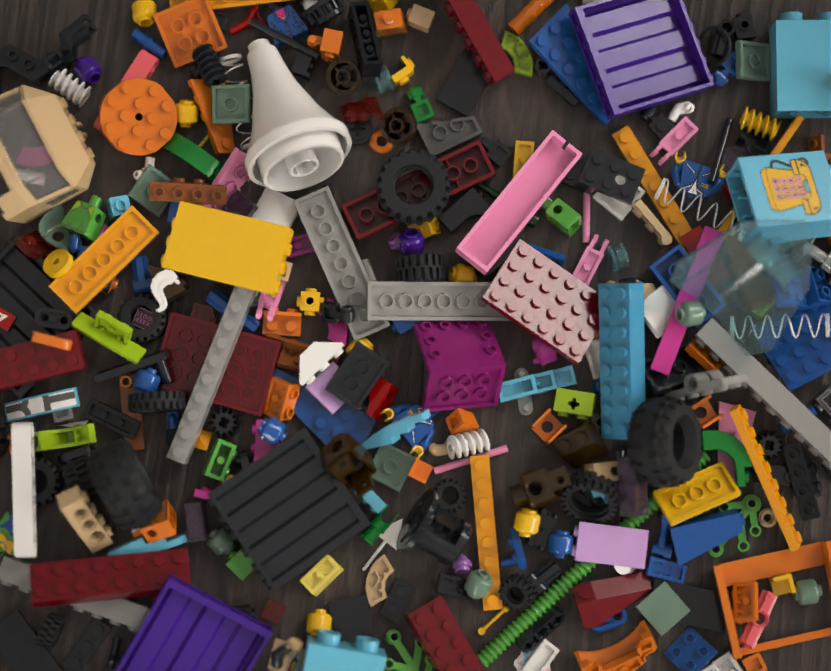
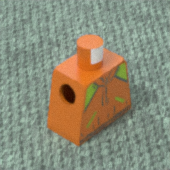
[372,8,408,38]
[131,499,177,543]

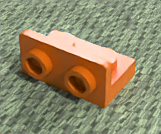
[262,308,302,337]
[684,337,723,371]
[263,377,301,421]
[731,581,758,626]

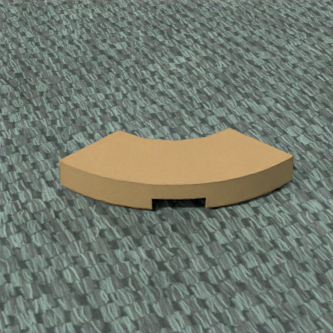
[365,554,394,607]

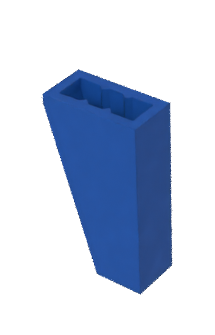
[669,508,745,565]

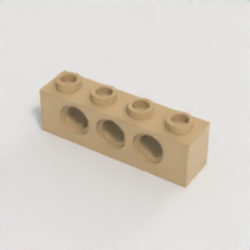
[56,485,114,554]

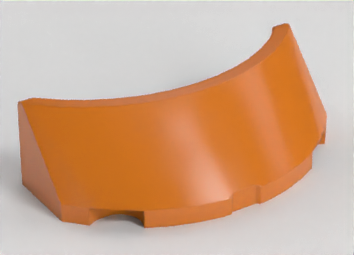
[574,620,657,671]

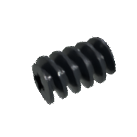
[192,44,227,87]

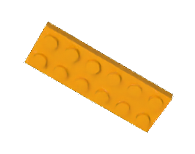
[49,206,160,314]

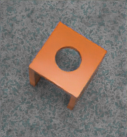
[690,395,724,429]
[530,408,567,444]

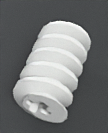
[48,69,92,108]
[447,429,490,460]

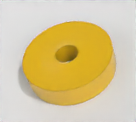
[43,249,73,278]

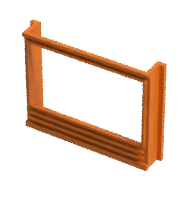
[713,540,831,660]

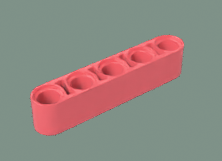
[93,49,160,131]

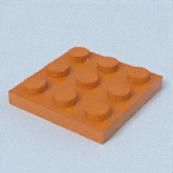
[153,0,228,68]

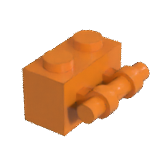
[307,28,345,64]

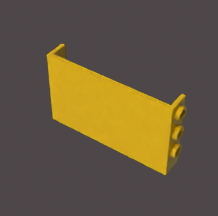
[160,201,294,298]

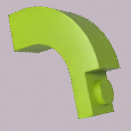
[34,423,96,452]

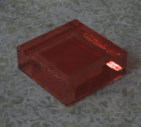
[261,598,287,624]

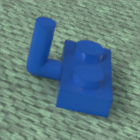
[500,527,527,570]

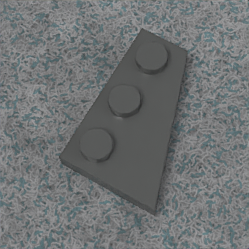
[417,116,483,157]

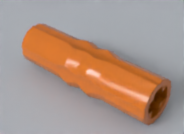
[507,0,555,36]

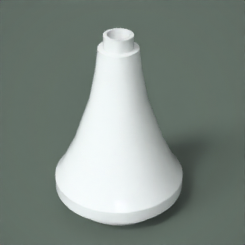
[245,38,352,192]

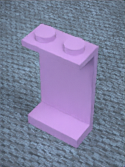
[571,521,649,569]

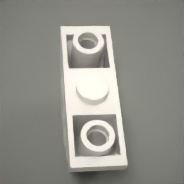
[299,342,345,386]

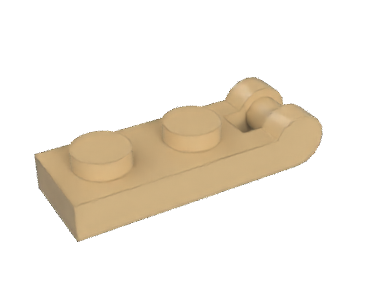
[631,199,672,245]

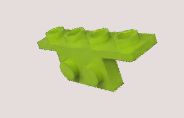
[71,310,146,364]

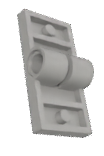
[663,369,748,401]

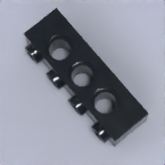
[347,1,383,78]

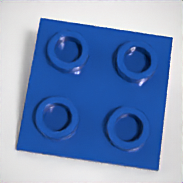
[663,626,718,671]

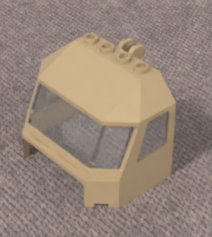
[0,85,96,224]

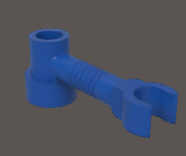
[651,514,673,560]

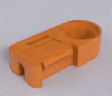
[31,331,73,351]

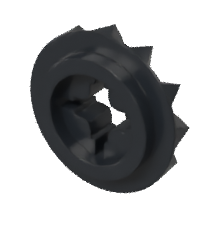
[343,114,372,145]

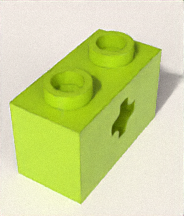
[553,388,597,420]

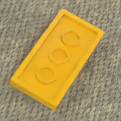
[653,461,741,527]

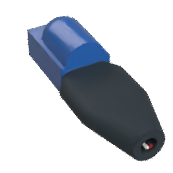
[166,411,179,449]

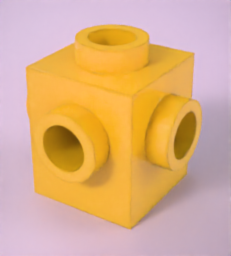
[297,288,324,316]

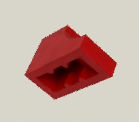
[366,377,399,422]

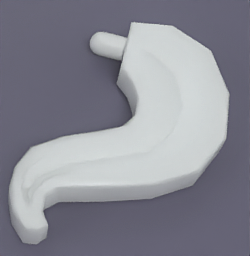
[150,269,180,312]

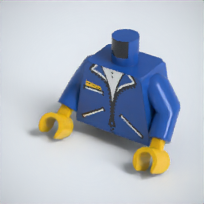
[671,150,731,208]
[380,402,439,460]

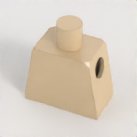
[584,461,632,481]

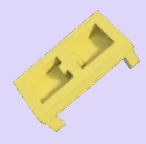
[300,554,344,597]

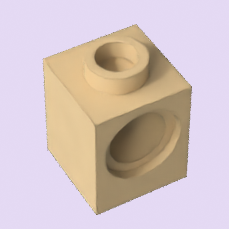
[405,3,435,33]

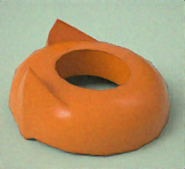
[369,129,394,154]

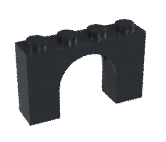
[438,188,524,276]

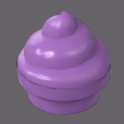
[387,231,401,251]
[453,554,472,575]

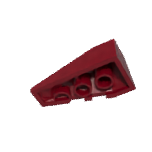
[572,571,652,630]

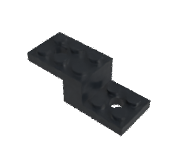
[561,143,646,205]

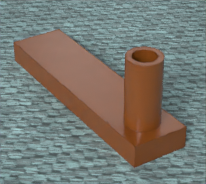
[119,373,145,450]

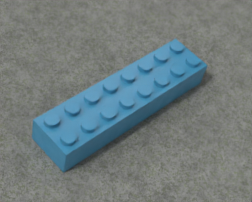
[598,283,646,440]

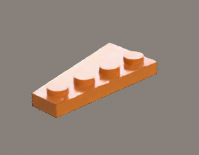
[187,79,235,155]

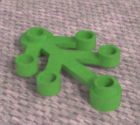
[708,494,761,558]
[384,629,433,671]

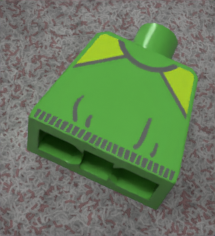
[60,195,106,242]
[542,197,582,238]

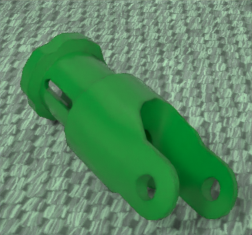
[359,503,399,546]

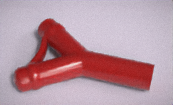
[229,5,268,35]

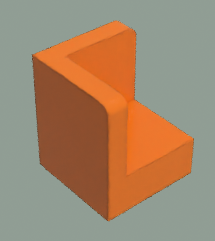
[445,408,479,435]
[408,459,433,484]

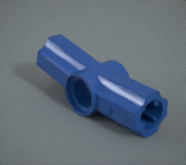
[205,288,261,334]

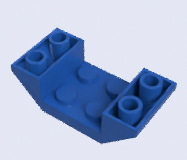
[766,260,831,310]

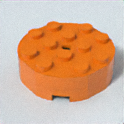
[98,78,177,156]

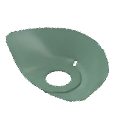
[39,205,69,250]

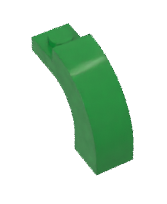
[162,132,223,182]
[701,430,752,487]

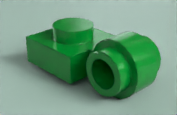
[406,85,435,124]

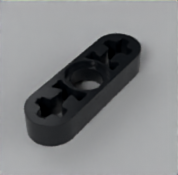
[516,607,565,653]

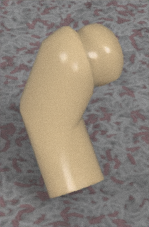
[428,440,448,456]

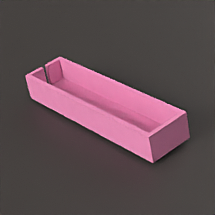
[455,130,583,275]

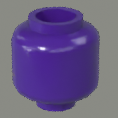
[73,56,102,84]
[399,228,424,255]

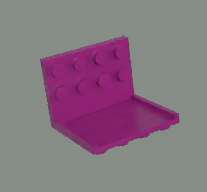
[414,321,506,412]

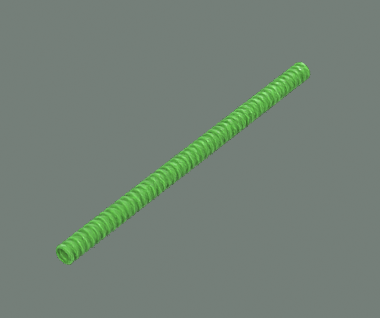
[476,449,711,667]

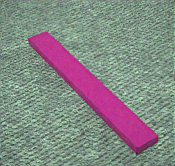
[650,226,723,376]

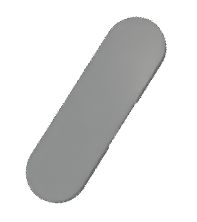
[514,368,533,416]

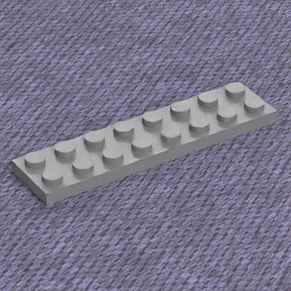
[293,186,390,341]
[367,281,511,321]

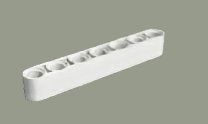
[11,422,37,558]

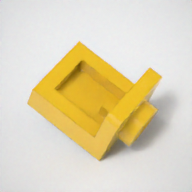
[391,55,415,86]
[407,217,441,240]

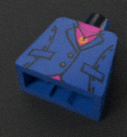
[266,2,309,49]

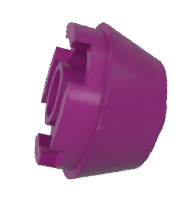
[532,335,557,366]

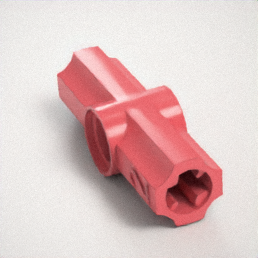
[738,589,777,650]

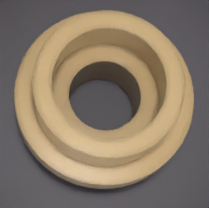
[758,508,777,528]

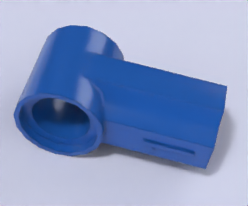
[131,256,152,295]

